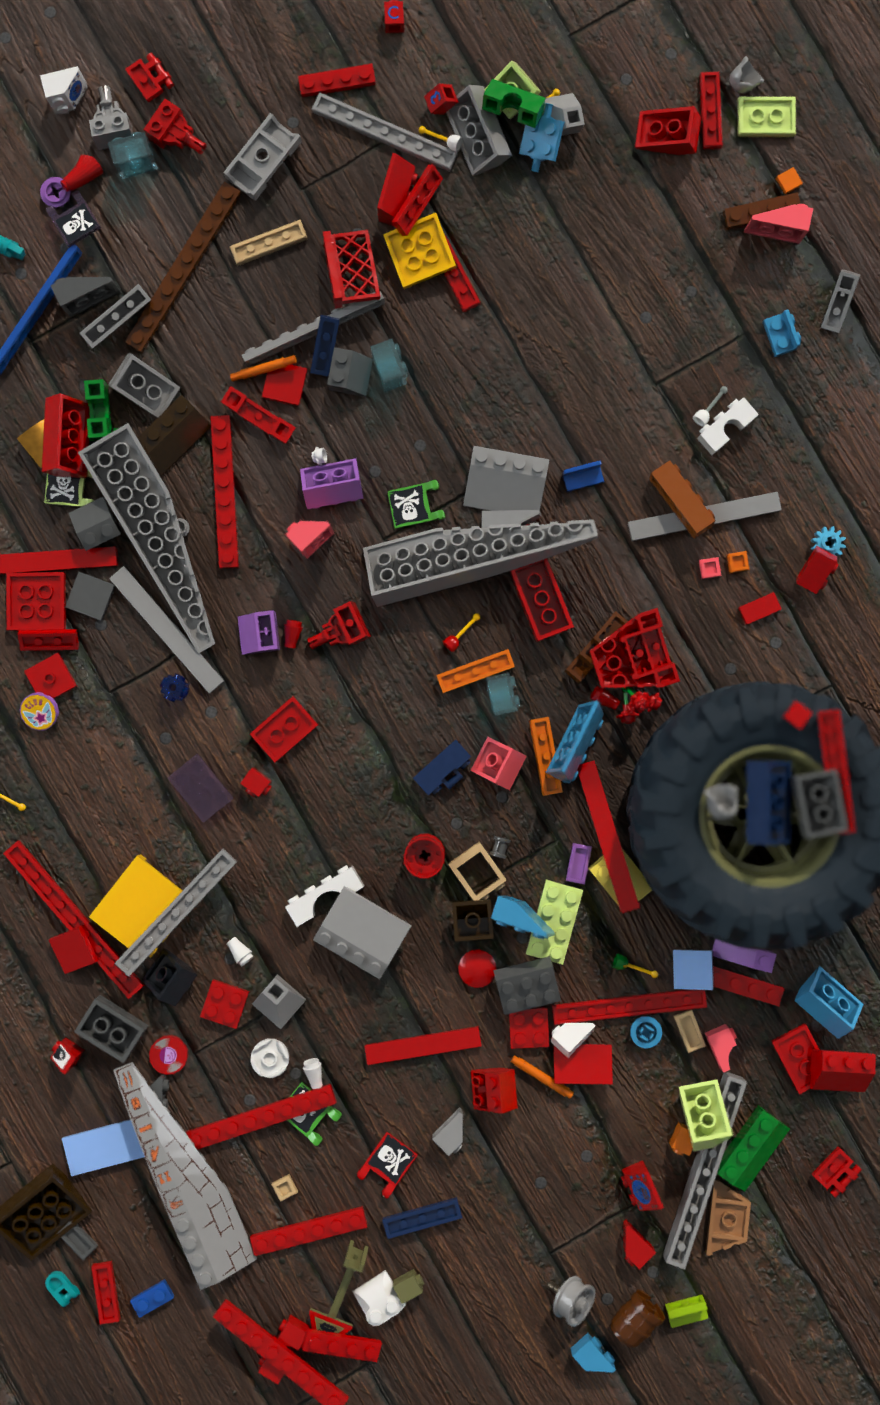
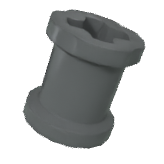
[490,836,511,859]

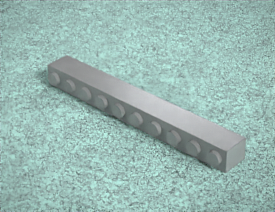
[663,1072,747,1269]

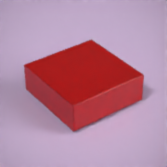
[783,701,813,729]

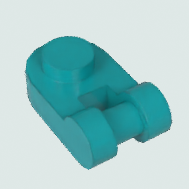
[45,1271,80,1307]

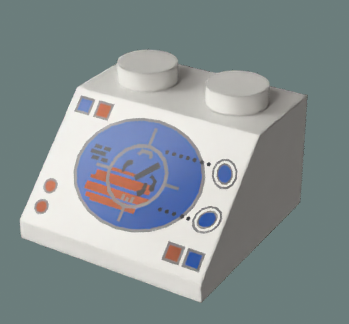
[40,66,88,114]

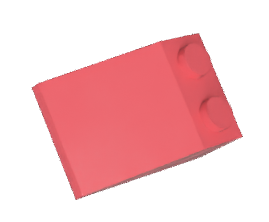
[744,204,813,244]

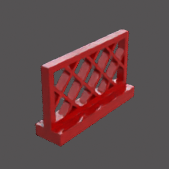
[323,230,380,309]

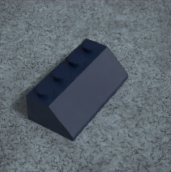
[746,761,791,845]

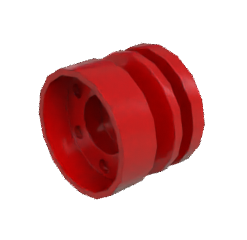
[404,833,445,878]

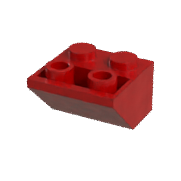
[471,1068,518,1114]

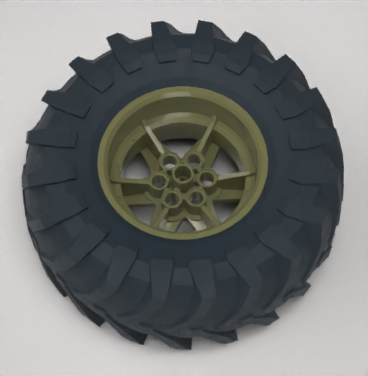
[626,682,880,949]

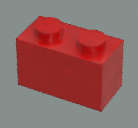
[796,546,838,594]

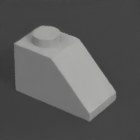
[432,1107,463,1156]

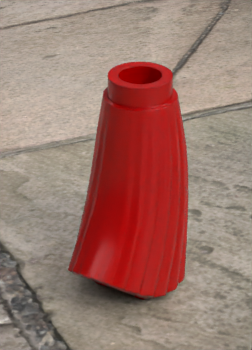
[60,155,103,192]

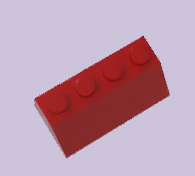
[42,393,90,478]

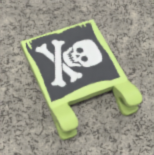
[44,470,94,507]

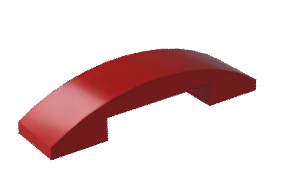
[221,386,296,444]

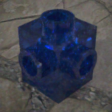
[160,673,190,702]

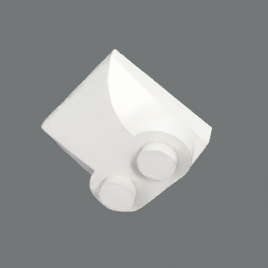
[353,1270,406,1327]

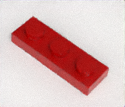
[17,629,79,651]
[91,1261,121,1325]

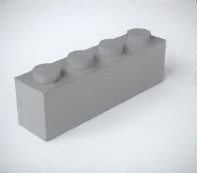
[79,284,151,349]

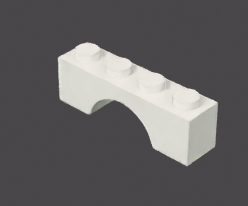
[285,865,364,927]

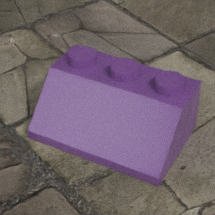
[300,458,364,509]

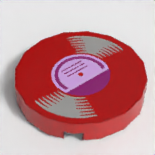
[149,1035,188,1075]

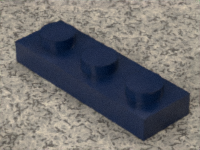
[310,315,340,376]

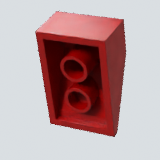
[635,106,701,155]

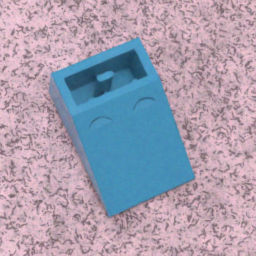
[491,896,555,939]

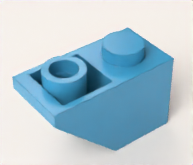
[571,1333,616,1372]

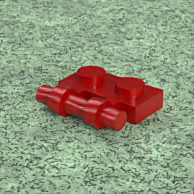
[125,53,174,103]
[812,1146,862,1198]

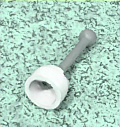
[693,386,728,427]

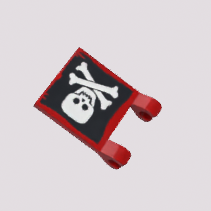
[357,1132,418,1198]

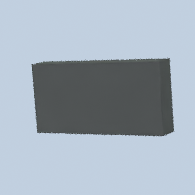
[58,1221,98,1260]

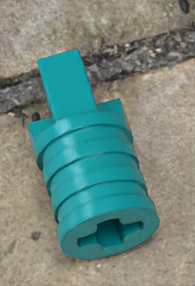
[0,235,26,260]

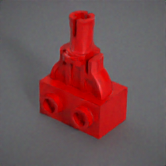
[143,99,207,155]
[307,601,371,649]

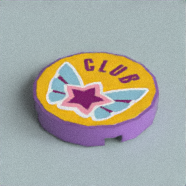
[20,692,59,731]

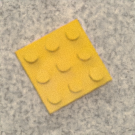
[383,213,457,289]

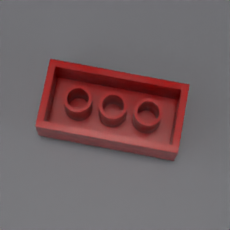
[509,558,574,642]

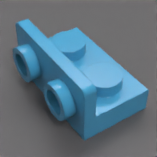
[763,310,801,357]

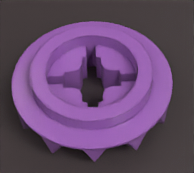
[40,177,71,208]

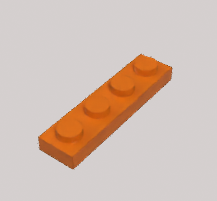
[436,649,515,693]
[529,717,563,796]

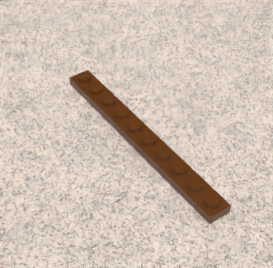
[125,181,241,353]

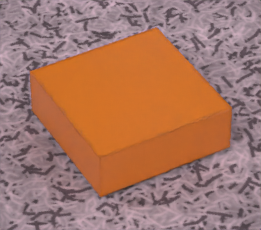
[776,167,803,194]
[726,551,750,573]

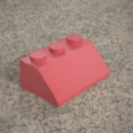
[285,521,334,559]

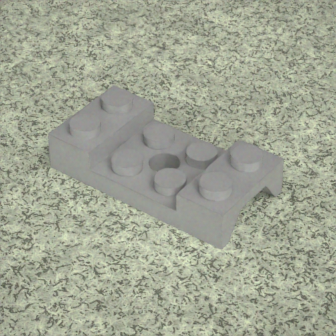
[223,113,302,201]

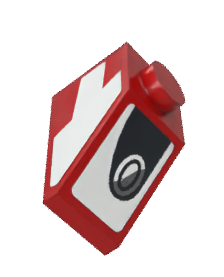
[51,1038,85,1074]

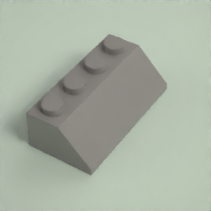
[446,85,512,176]

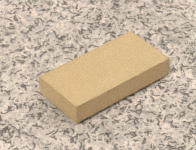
[674,1009,706,1053]

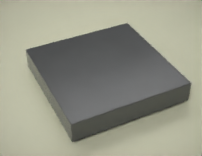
[65,572,115,621]

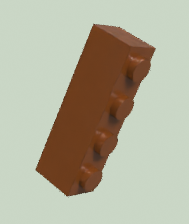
[649,460,716,539]

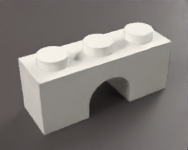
[697,397,759,455]

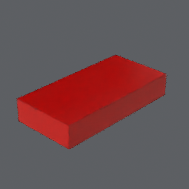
[738,592,782,625]

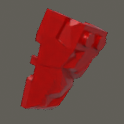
[589,608,680,688]

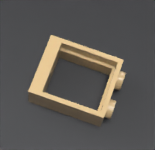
[448,841,507,900]

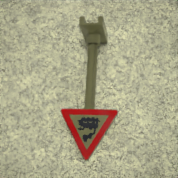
[309,1240,368,1354]

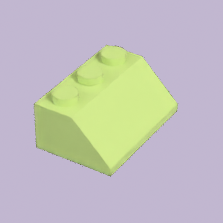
[679,1080,732,1151]

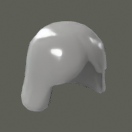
[729,56,764,94]
[705,784,738,820]

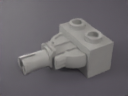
[89,86,135,150]

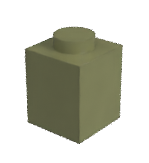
[393,1269,424,1304]

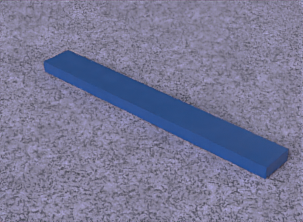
[0,243,82,375]

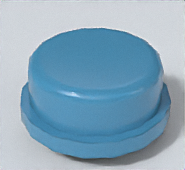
[630,1016,662,1048]

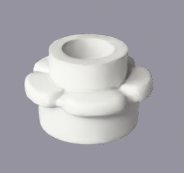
[312,447,327,466]

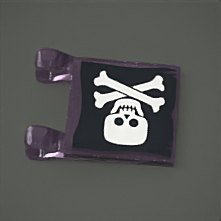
[46,190,101,247]

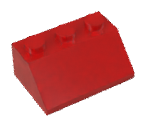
[377,153,418,226]
[810,1049,876,1092]

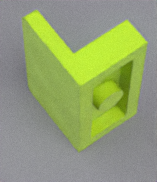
[665,1295,708,1328]

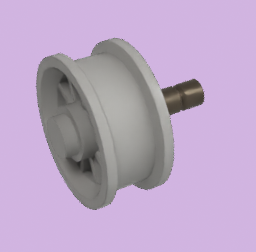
[548,1276,595,1327]

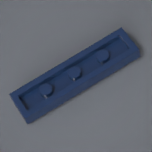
[382,1197,462,1239]

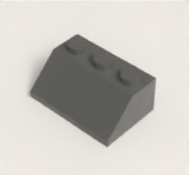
[790,769,848,839]

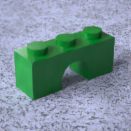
[482,79,546,128]
[84,379,112,443]

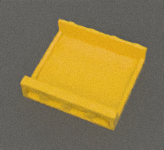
[89,854,183,958]

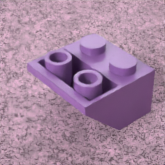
[238,610,280,655]

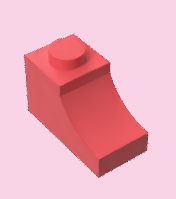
[704,1024,737,1073]

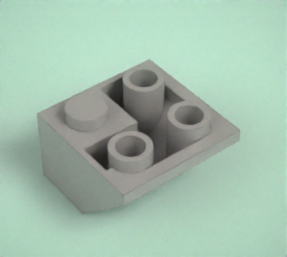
[543,93,585,136]
[252,974,306,1029]

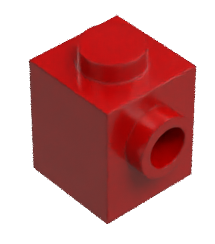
[241,767,272,797]

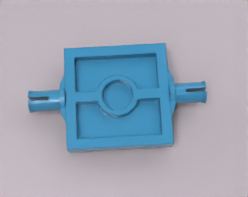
[519,103,565,173]

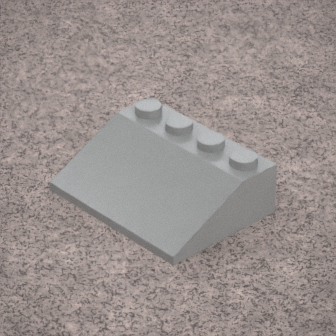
[463,446,550,520]
[313,886,411,979]

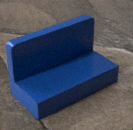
[562,460,604,492]

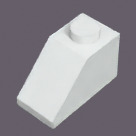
[551,1023,595,1058]

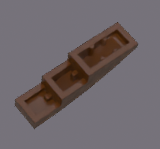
[564,611,628,684]

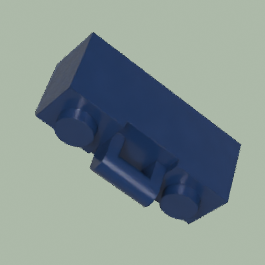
[413,740,471,795]

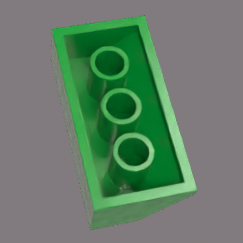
[717,1105,790,1191]

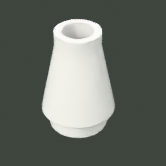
[227,937,253,966]
[303,1058,323,1089]

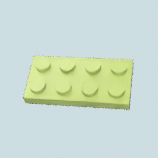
[526,879,583,965]

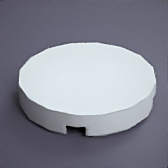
[251,1038,289,1078]

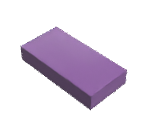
[566,843,592,885]

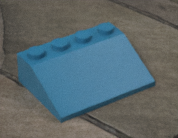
[545,701,604,783]

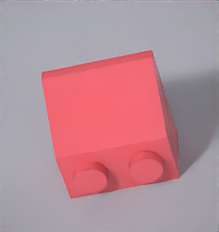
[470,737,527,791]

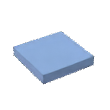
[673,949,714,990]

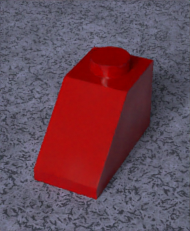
[623,1219,656,1270]

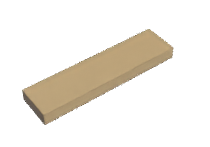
[230,220,308,266]

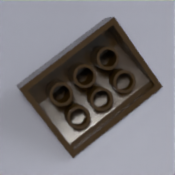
[0,1164,92,1261]

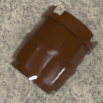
[610,1289,665,1348]

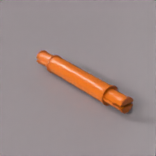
[230,355,297,382]
[510,1055,574,1099]

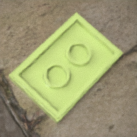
[738,97,796,137]

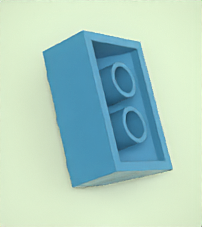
[794,966,864,1039]

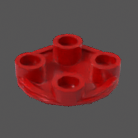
[458,949,497,988]

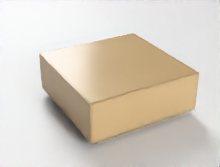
[272,1174,298,1202]

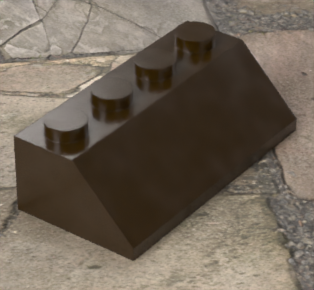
[138,395,211,477]

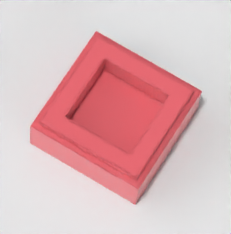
[699,557,721,580]

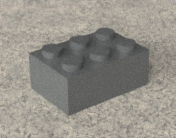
[493,956,561,1015]
[74,995,149,1063]

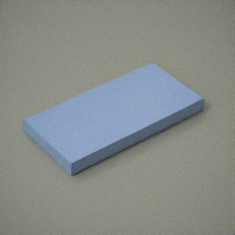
[62,1119,145,1176]

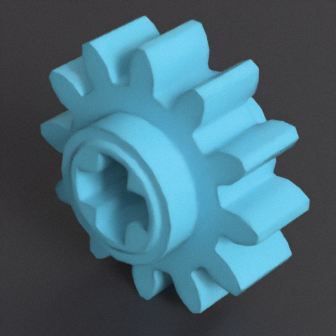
[811,526,846,556]

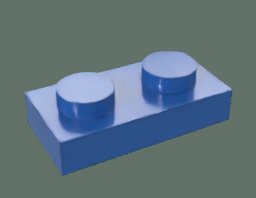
[130,1279,174,1318]

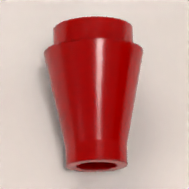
[284,619,303,648]
[590,686,620,710]

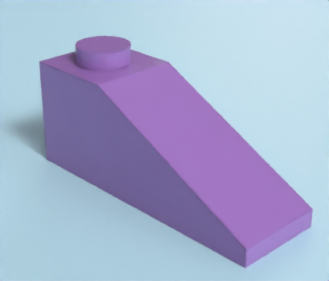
[712,939,776,973]

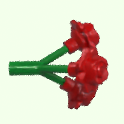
[616,687,662,724]

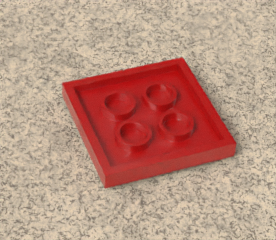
[6,572,66,631]

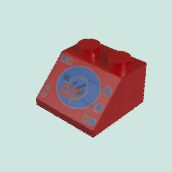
[621,1160,664,1211]

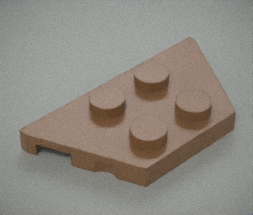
[705,1178,751,1256]

